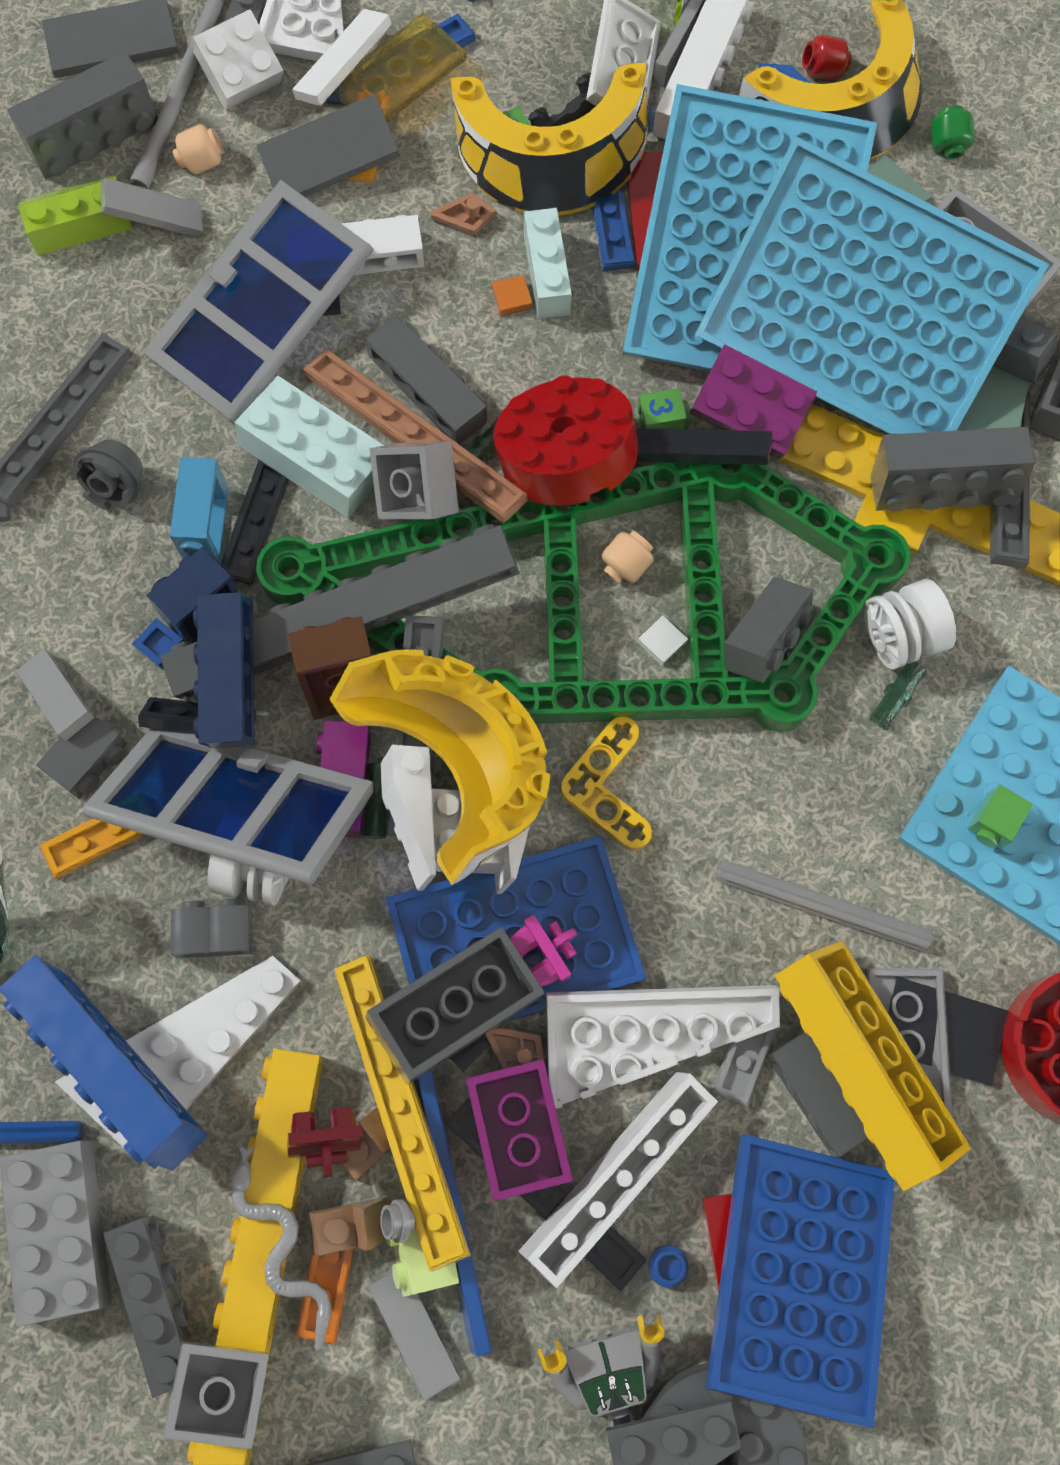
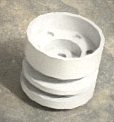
[864,579,956,670]
[207,815,294,906]

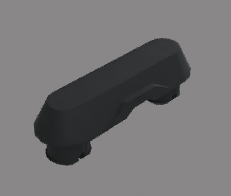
[528,72,596,127]

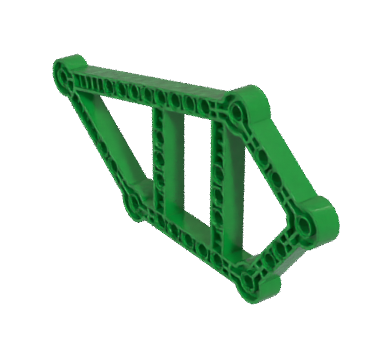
[256,462,911,732]

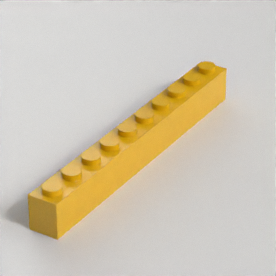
[187,1048,324,1465]

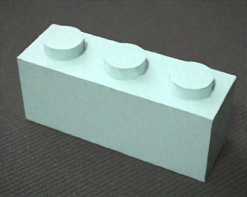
[524,208,572,319]

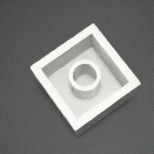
[193,9,283,110]

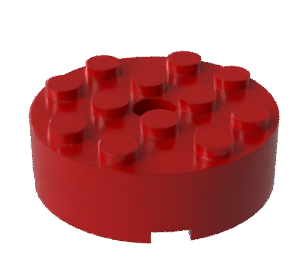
[494,375,639,506]
[1001,972,1060,1124]

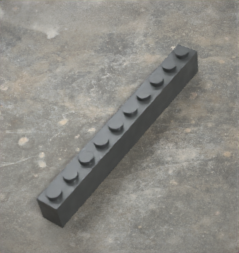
[160,524,520,701]

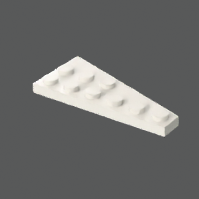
[259,0,344,61]
[55,956,302,1148]
[546,985,780,1109]

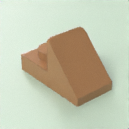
[342,1107,391,1181]
[309,1197,389,1256]

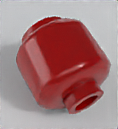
[802,34,852,82]

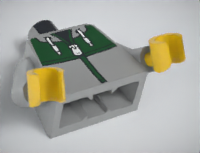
[537,1313,665,1427]

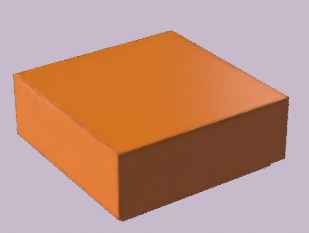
[492,275,532,316]

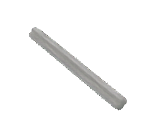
[716,860,933,952]

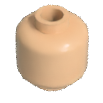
[173,124,224,175]
[602,530,654,584]

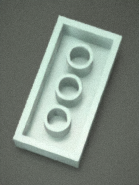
[234,376,383,519]

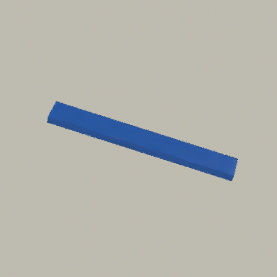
[413,1070,492,1356]

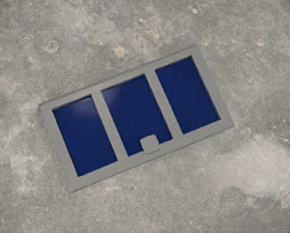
[143,180,374,424]
[83,728,373,885]

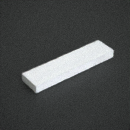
[292,9,392,106]

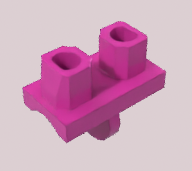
[510,915,578,988]

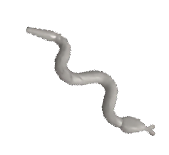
[231,1146,331,1351]

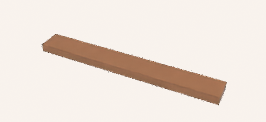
[303,348,527,523]

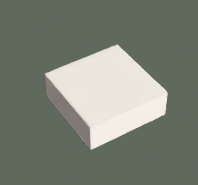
[637,615,688,666]

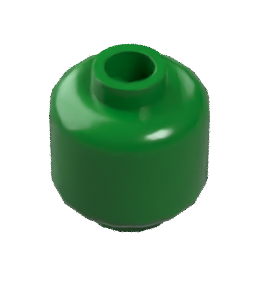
[930,105,975,159]

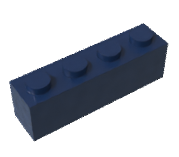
[193,592,255,748]

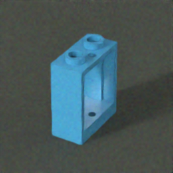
[170,457,229,565]

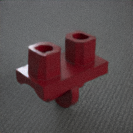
[287,1107,363,1178]

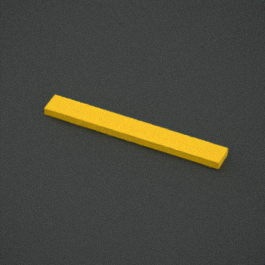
[334,954,471,1272]

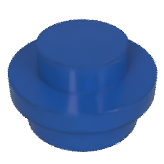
[648,1245,689,1288]

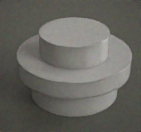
[380,1199,415,1243]

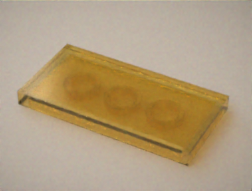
[333,12,467,122]

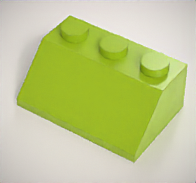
[18,174,133,256]

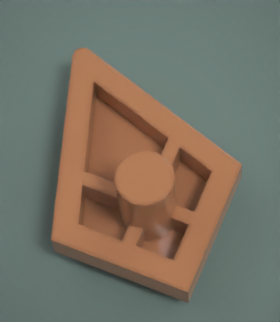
[430,192,496,236]
[485,1027,544,1069]

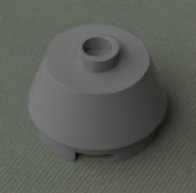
[70,440,143,510]

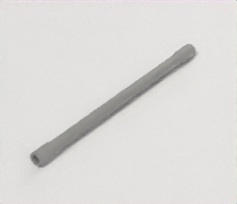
[129,0,225,189]

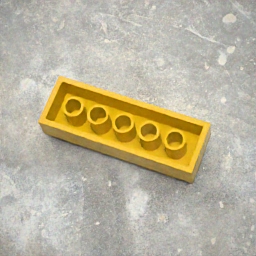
[774,940,971,1191]

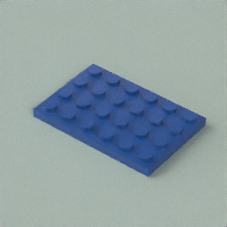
[386,835,646,1024]
[705,1134,895,1429]

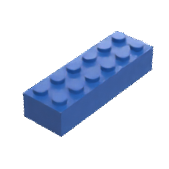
[0,955,209,1171]

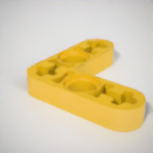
[561,717,652,851]

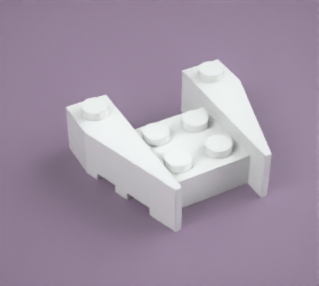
[381,745,530,894]

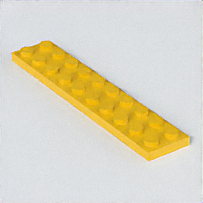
[778,403,1060,586]

